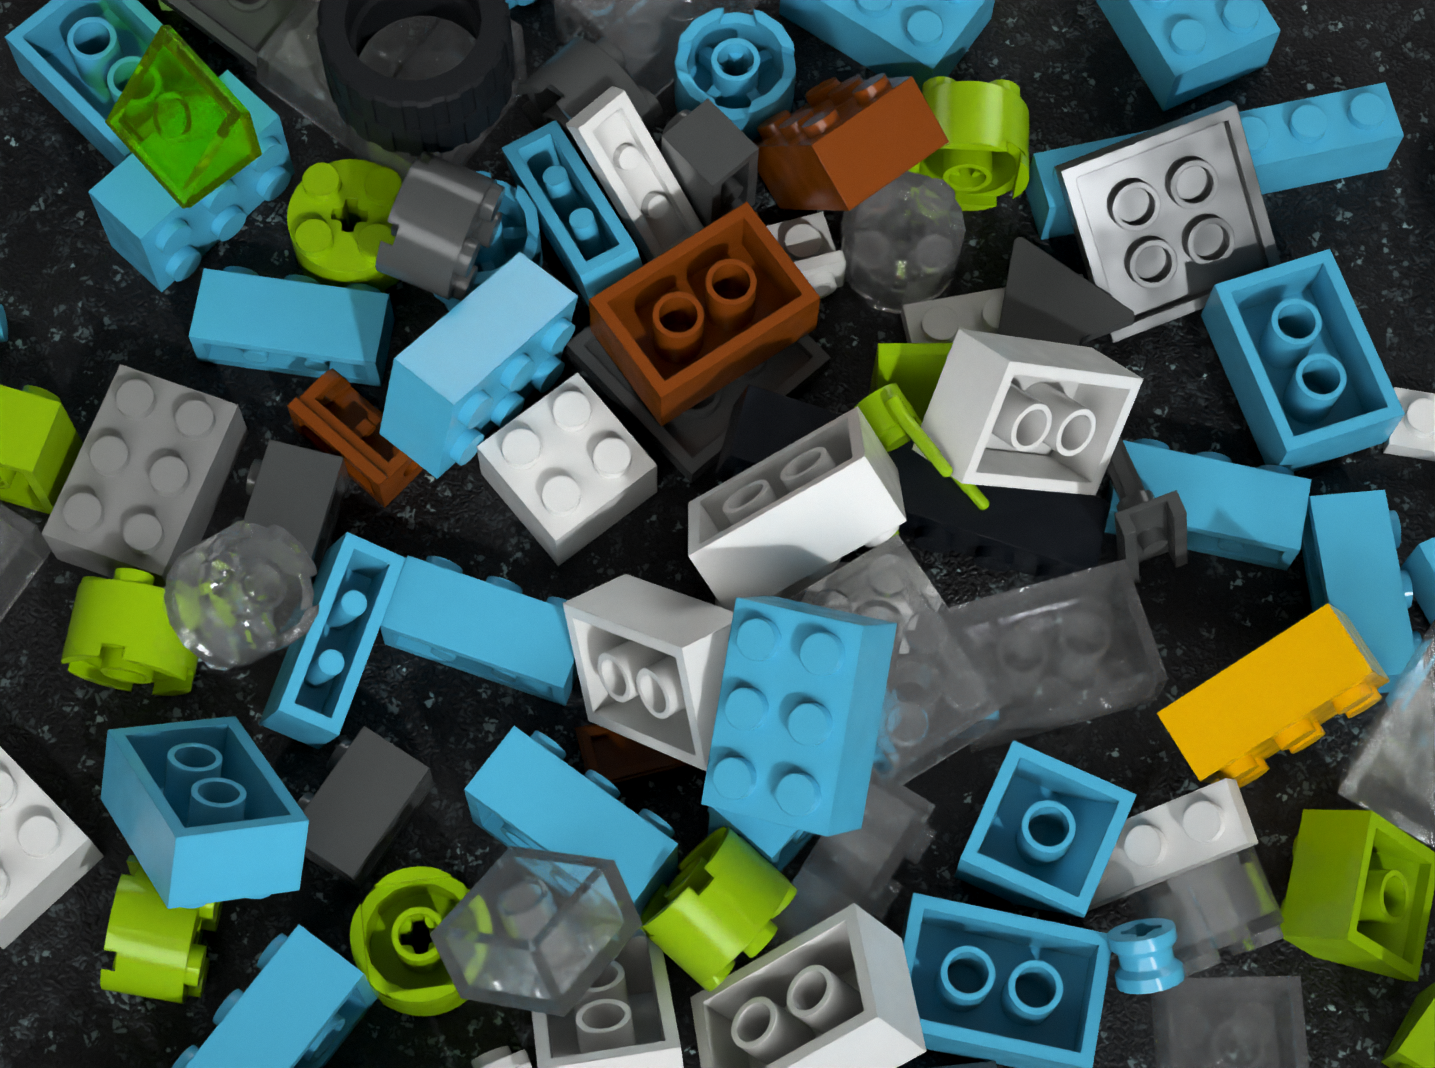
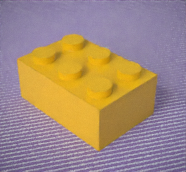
[1157,603,1390,788]

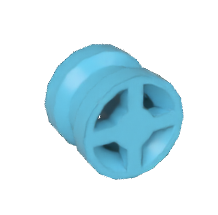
[1107,918,1185,994]

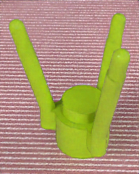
[854,383,989,540]

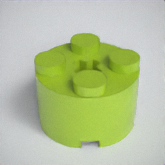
[906,76,1029,211]
[287,159,403,293]
[61,568,210,696]
[636,826,798,992]
[100,855,223,1004]
[350,866,492,1016]

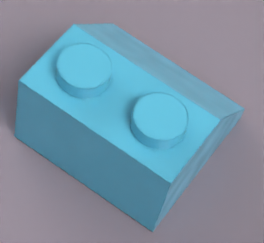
[954,740,1137,918]

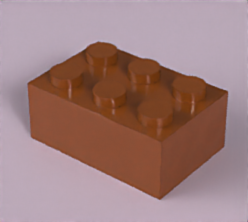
[752,73,949,211]
[589,202,820,427]

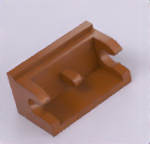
[287,368,424,507]

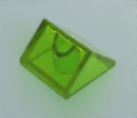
[105,25,262,209]

